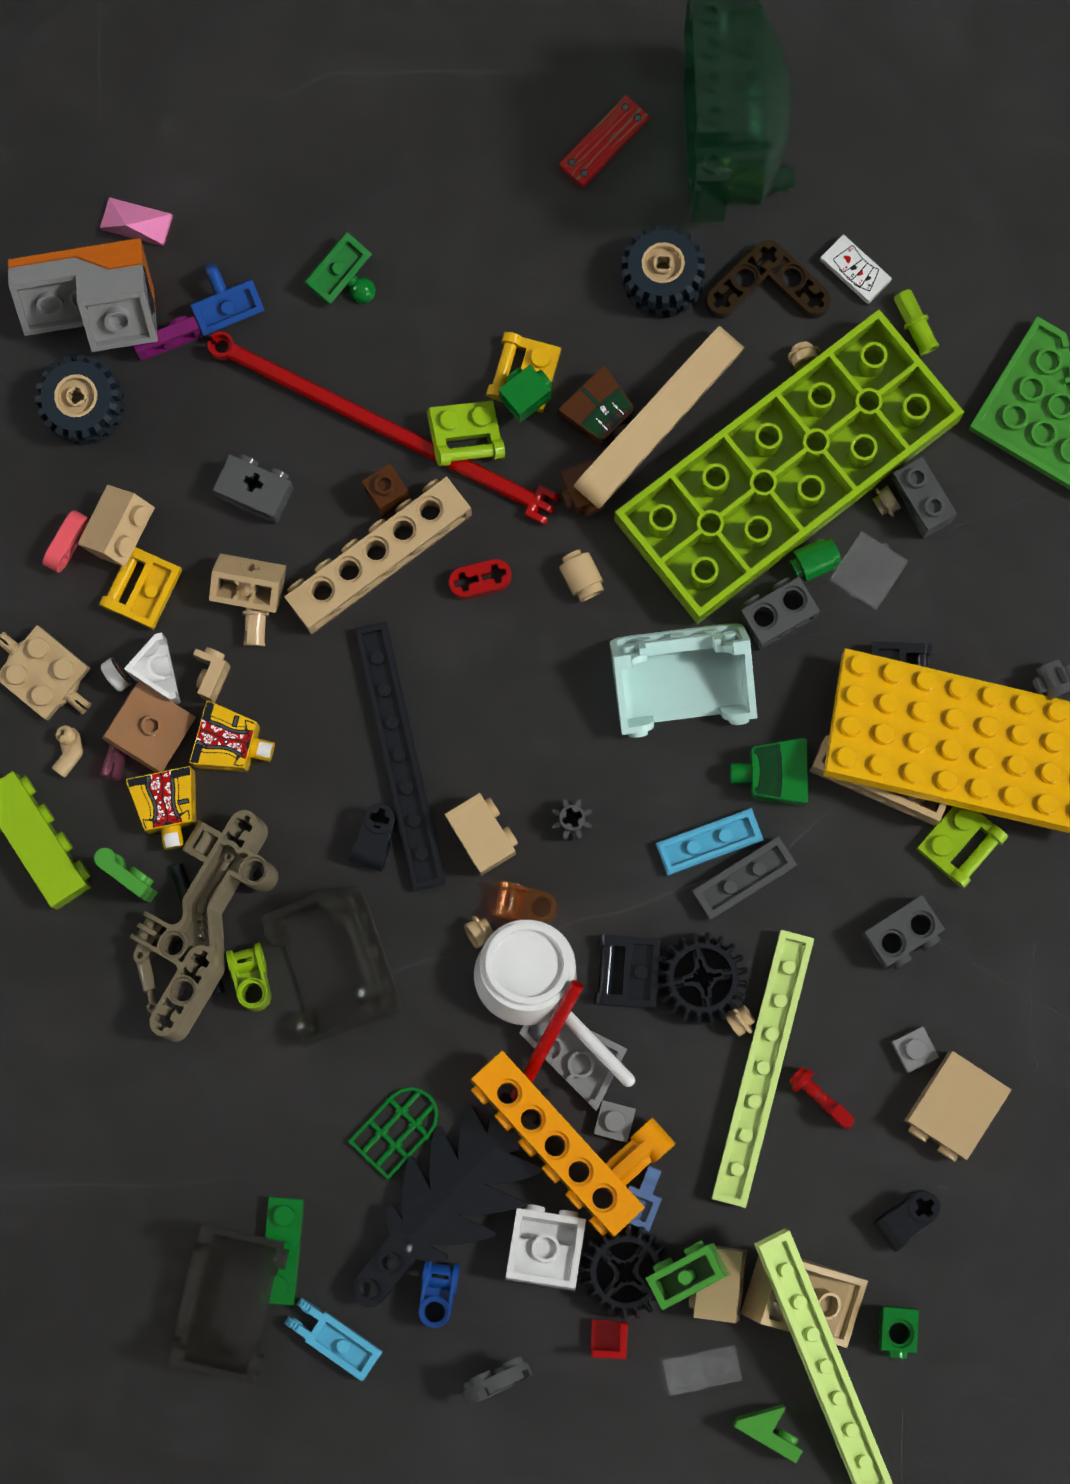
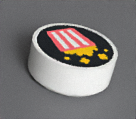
[101,658,131,692]

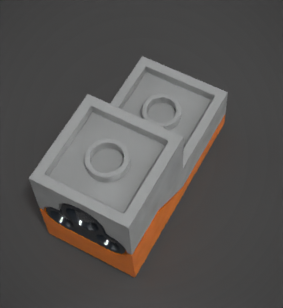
[8,238,158,352]

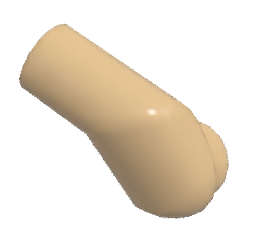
[52,725,83,778]

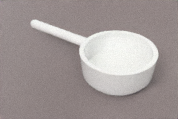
[474,920,635,1087]

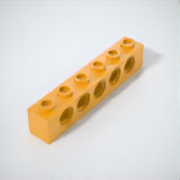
[470,1051,645,1237]

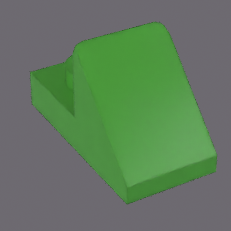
[732,1404,803,1463]

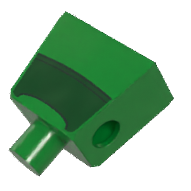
[730,738,808,807]

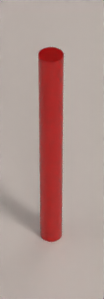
[510,980,584,1100]

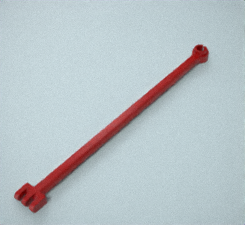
[207,331,560,526]

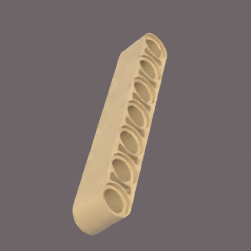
[573,326,745,509]

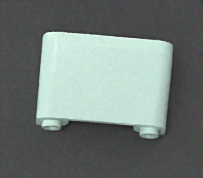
[610,623,757,738]

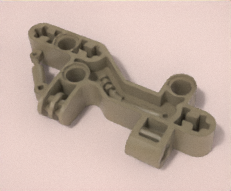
[129,810,278,1042]

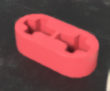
[43,510,90,573]

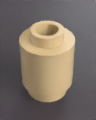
[559,549,604,602]

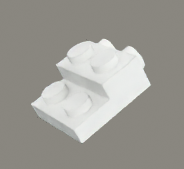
[506,1204,586,1291]

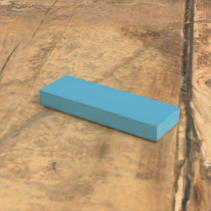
[655,808,764,876]

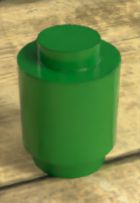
[789,538,842,582]

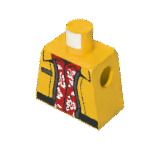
[189,700,275,772]
[126,766,196,850]

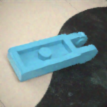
[284,1298,383,1382]

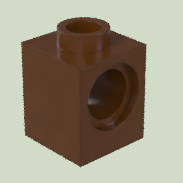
[362,463,410,518]

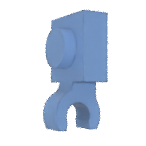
[628,1166,662,1231]

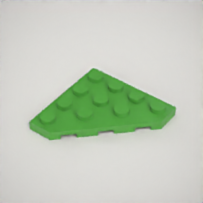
[968,316,1070,490]

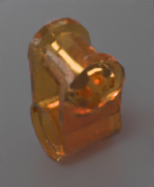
[490,881,558,924]

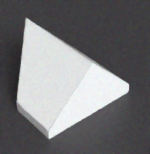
[124,632,181,704]

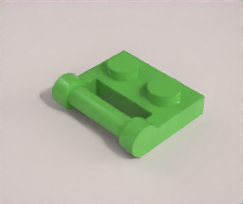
[94,848,158,903]

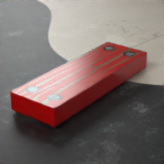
[559,95,650,189]

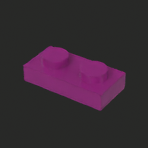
[134,316,203,361]

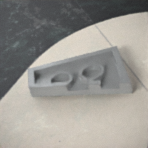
[519,1020,627,1111]

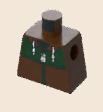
[556,366,635,447]

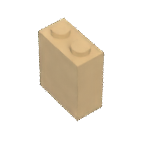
[904,1051,1012,1162]

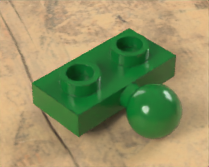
[303,232,376,305]

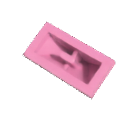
[100,197,173,247]

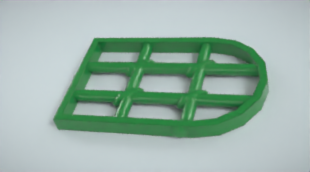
[348,1087,439,1180]

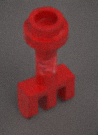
[788,1066,854,1130]

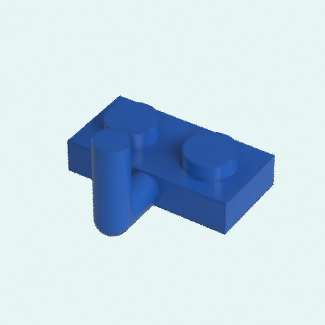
[190,263,265,336]

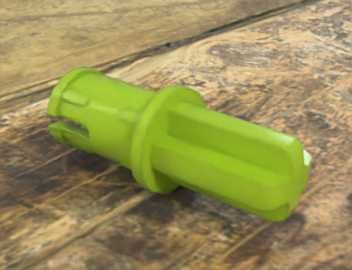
[894,289,939,356]

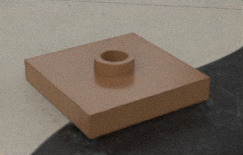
[102,681,196,773]

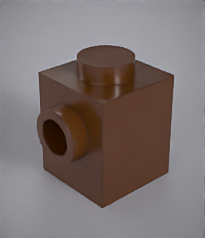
[560,459,608,516]

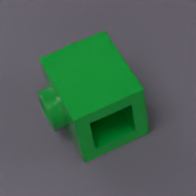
[499,365,552,423]

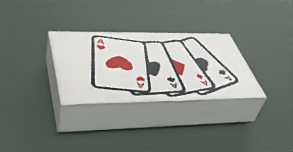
[820,234,892,304]

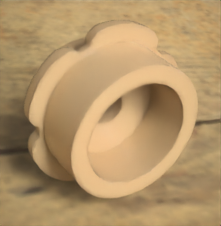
[788,342,820,371]
[464,916,493,949]
[726,1005,755,1036]

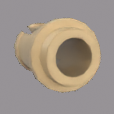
[242,608,269,647]

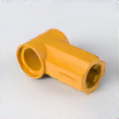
[605,1117,676,1186]

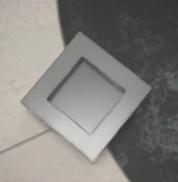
[891,1027,939,1073]
[594,1100,636,1143]

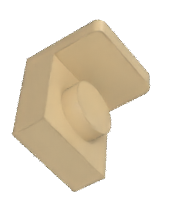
[193,647,231,703]

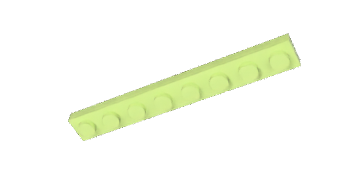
[711,930,814,1208]
[754,1228,893,1484]

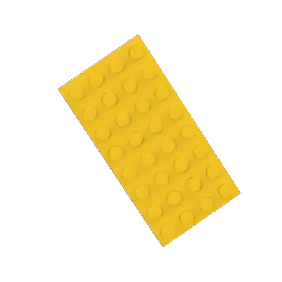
[823,648,1070,833]

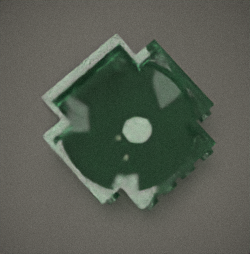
[683,0,795,223]

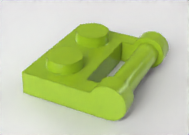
[426,400,505,466]
[916,806,1008,888]

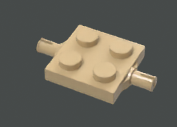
[0,625,91,721]

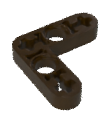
[706,240,831,319]

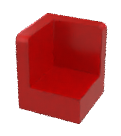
[590,1319,628,1359]

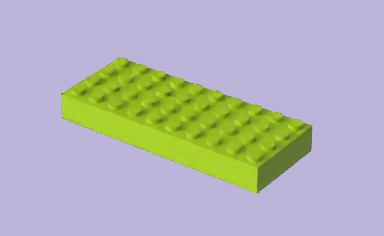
[614,309,964,625]

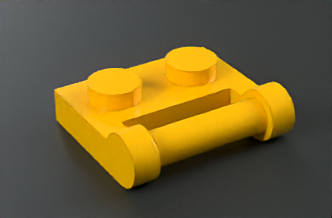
[486,332,561,413]
[99,547,182,630]

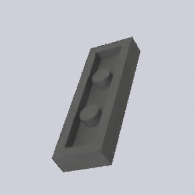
[692,836,797,921]

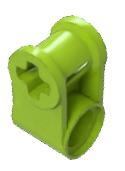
[226,942,271,1012]

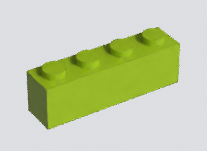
[0,771,92,910]

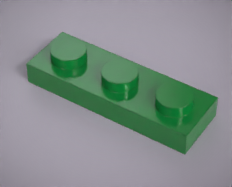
[259,1197,305,1306]

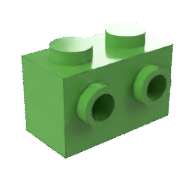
[646,1240,730,1310]

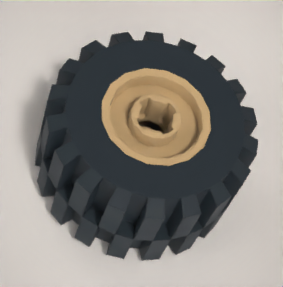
[621,225,705,318]
[35,355,125,445]

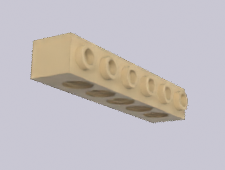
[284,476,472,635]

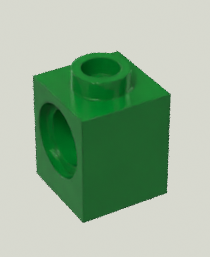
[877,1305,919,1359]

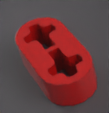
[449,559,512,600]

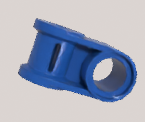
[419,1261,460,1328]

